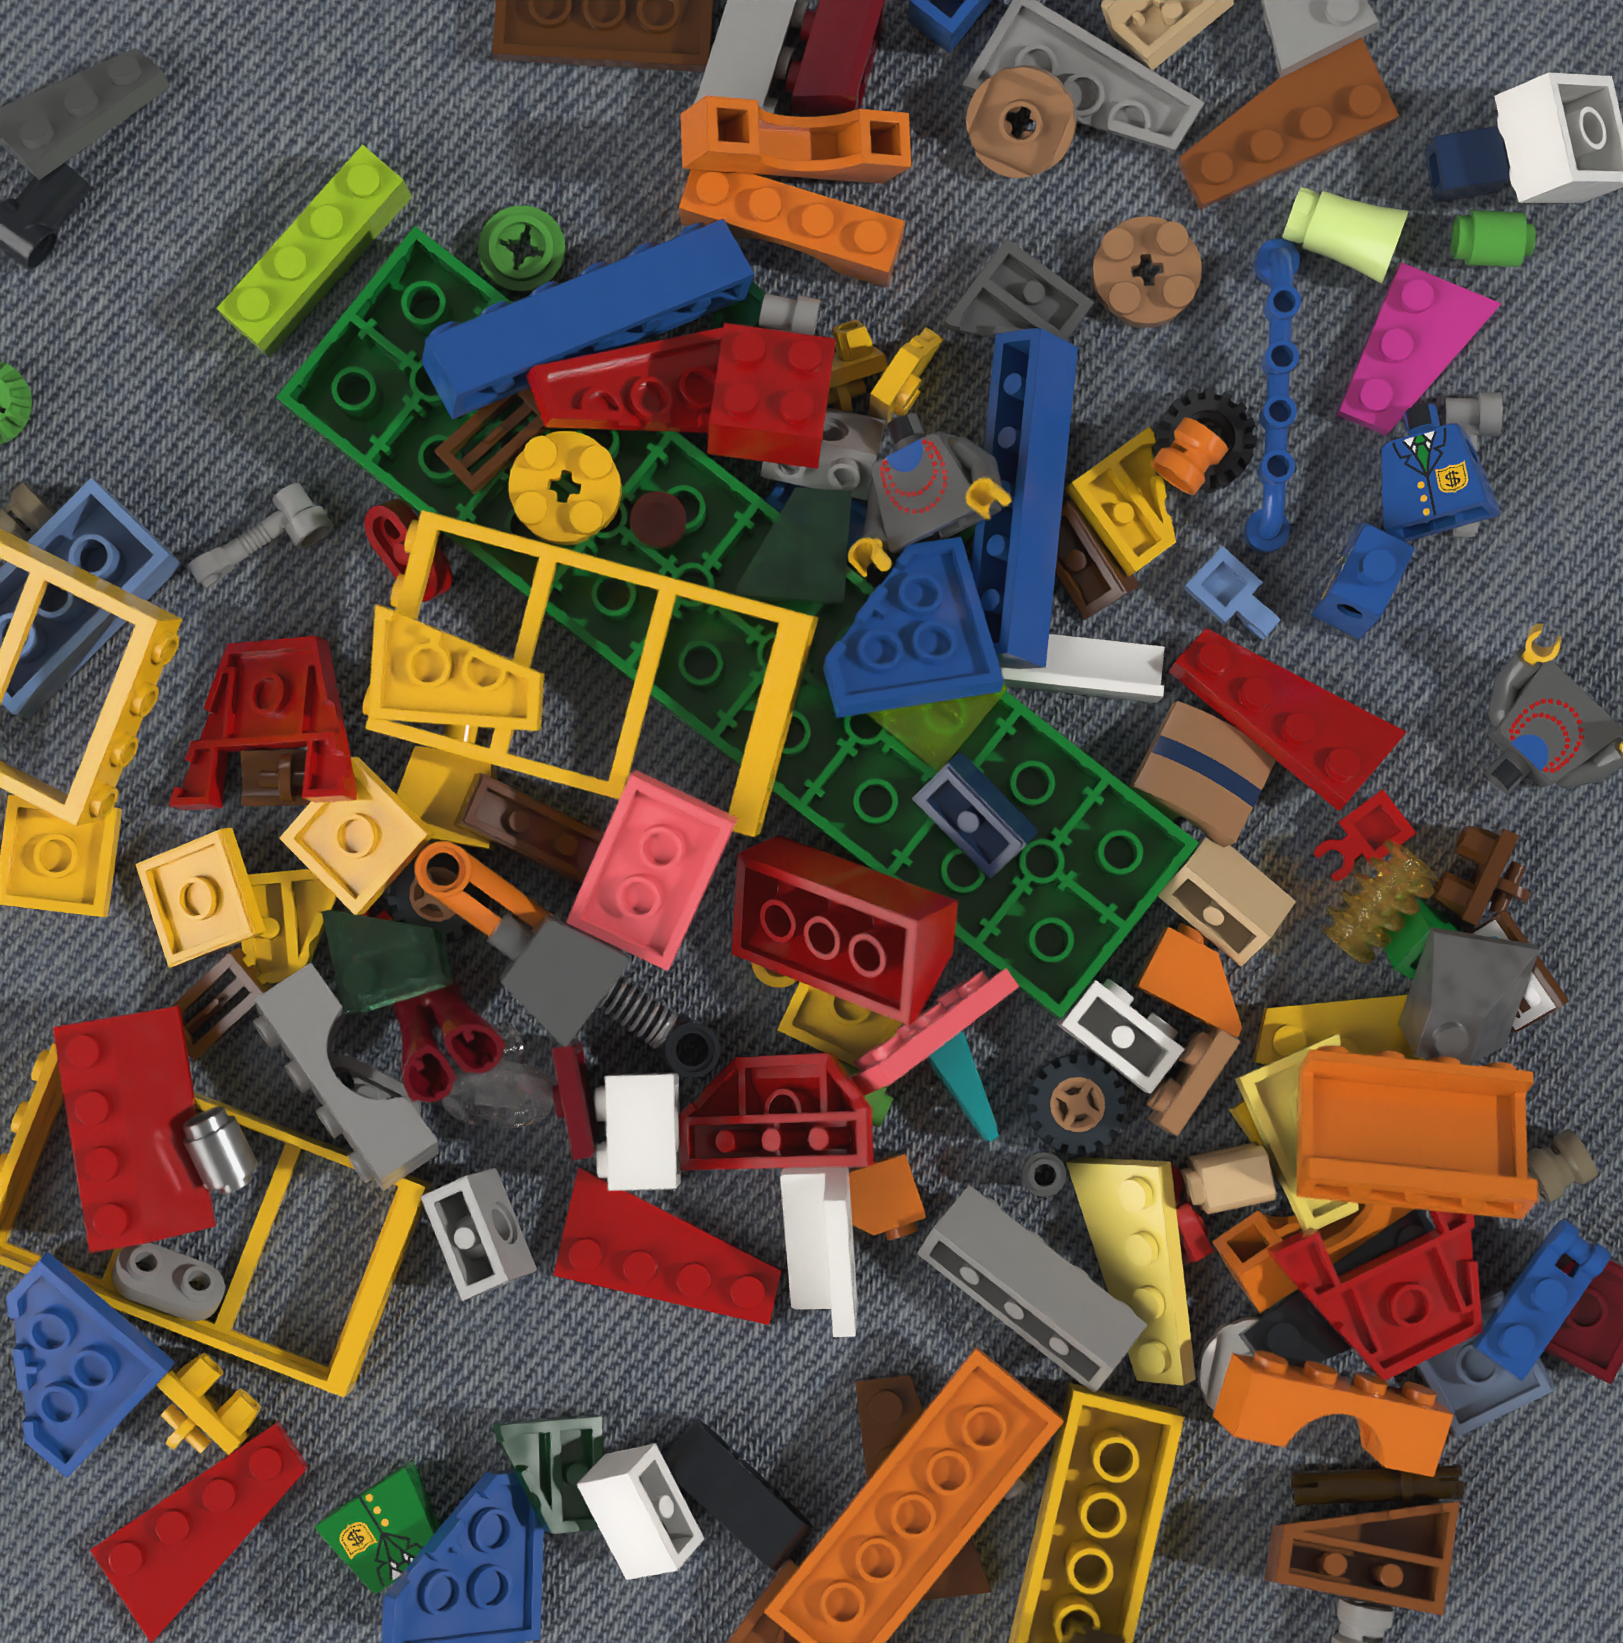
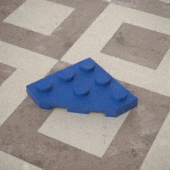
[823,537,1004,717]
[6,1251,175,1478]
[382,1470,544,1643]

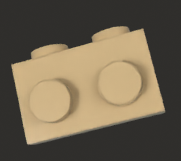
[1101,0,1234,71]

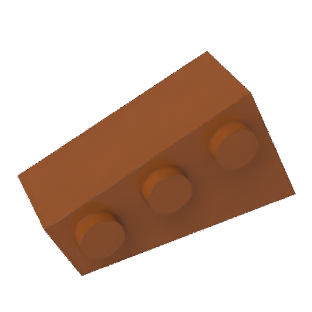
[1264,1501,1460,1615]

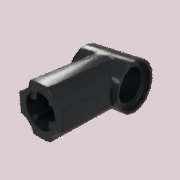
[0,163,92,270]

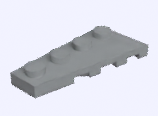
[962,0,1205,153]
[1261,0,1379,78]

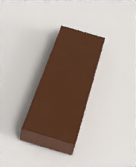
[454,773,605,886]

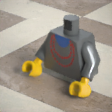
[848,413,1011,577]
[1484,623,1623,794]

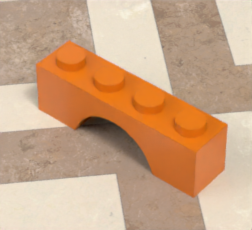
[680,95,911,184]
[678,169,905,288]
[1212,1203,1414,1314]
[1213,1351,1454,1477]

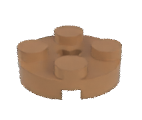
[966,65,1077,178]
[1091,216,1202,328]

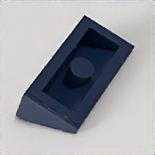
[912,753,1038,879]

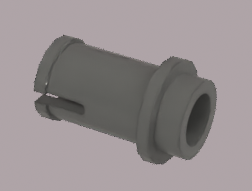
[1022,1152,1066,1197]

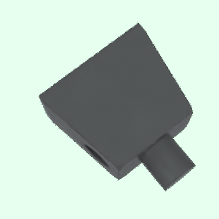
[487,913,631,1047]

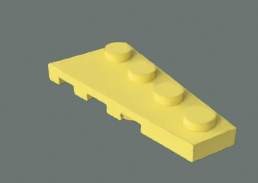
[1066,1157,1196,1386]

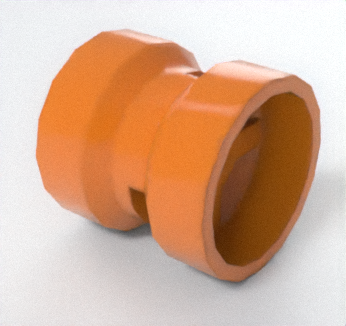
[1151,417,1229,495]

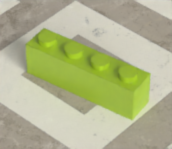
[216,144,412,358]

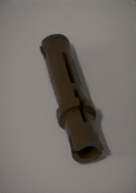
[1291,1464,1464,1507]

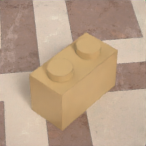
[1158,835,1296,967]

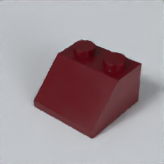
[785,0,885,117]

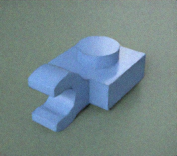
[1184,546,1280,641]

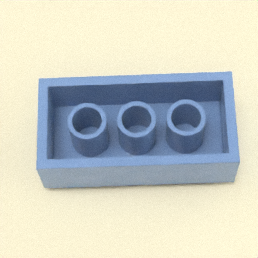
[0,478,183,719]

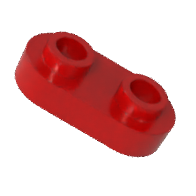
[364,499,452,602]

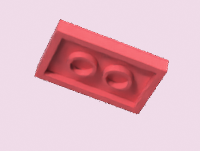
[566,770,738,971]
[851,968,1019,1096]

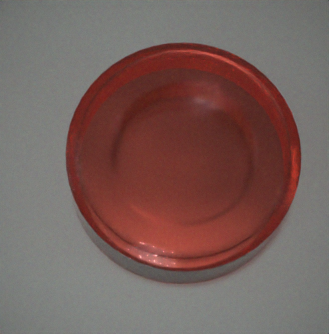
[630,491,687,550]

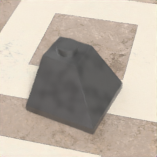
[1398,927,1539,1065]

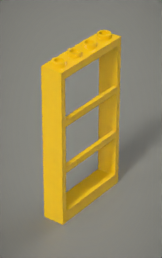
[363,510,819,837]
[0,529,183,826]
[0,1043,433,1397]

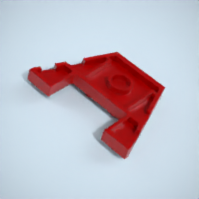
[169,636,357,811]
[1266,1210,1483,1381]

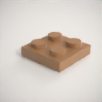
[1146,1028,1240,1136]

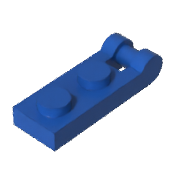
[1471,1219,1611,1381]

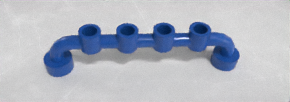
[1243,238,1301,554]

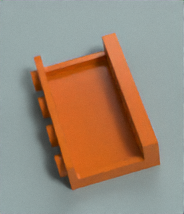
[1297,1045,1538,1219]

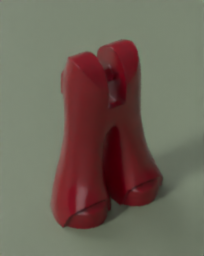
[389,961,506,1102]

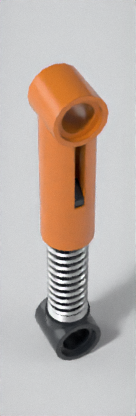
[414,841,720,1078]

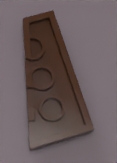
[855,1373,992,1601]

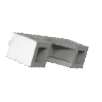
[253,963,439,1191]

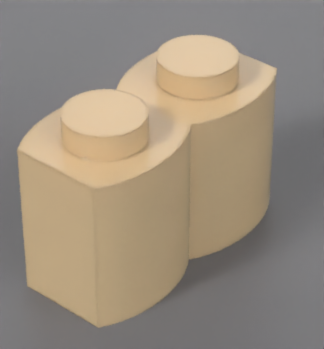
[1180,1143,1276,1214]

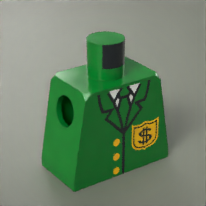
[314,1460,441,1594]

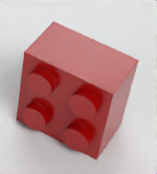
[707,323,836,469]

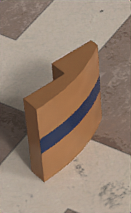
[1129,701,1276,847]

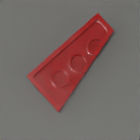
[553,1166,782,1325]

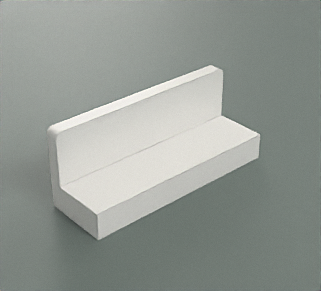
[1000,634,1165,703]
[780,1167,858,1337]

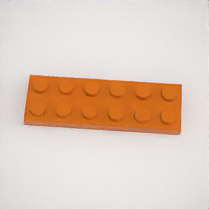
[764,1347,1064,1643]

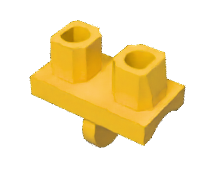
[827,320,888,413]
[156,1353,262,1455]

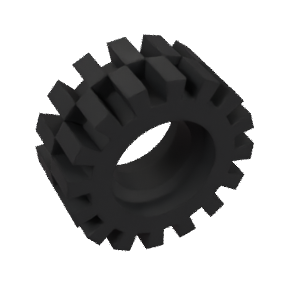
[1154,388,1257,493]

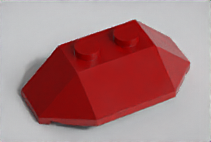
[679,1053,874,1170]

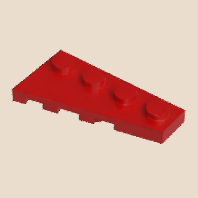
[526,327,724,433]
[1169,628,1407,812]
[90,1421,309,1643]

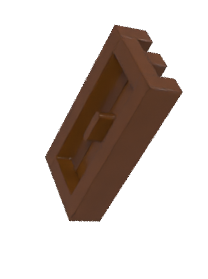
[434,388,550,496]
[171,947,273,1061]

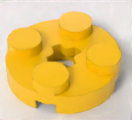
[508,431,622,545]

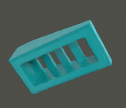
[925,1031,999,1142]

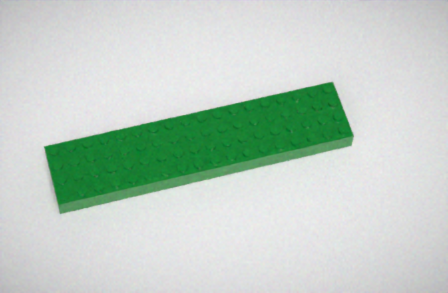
[276,226,1199,1019]

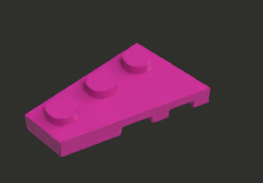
[1336,262,1502,436]

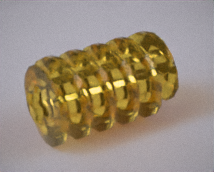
[1321,839,1439,965]

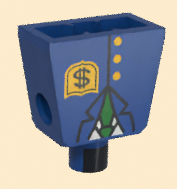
[1381,404,1500,542]
[1311,523,1415,640]

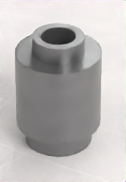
[182,1106,258,1194]

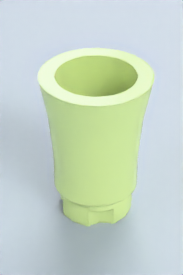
[1282,187,1409,284]

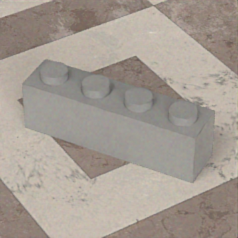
[694,0,811,114]
[917,1185,1148,1394]

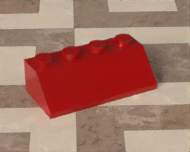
[731,835,958,1025]
[52,1005,216,1253]

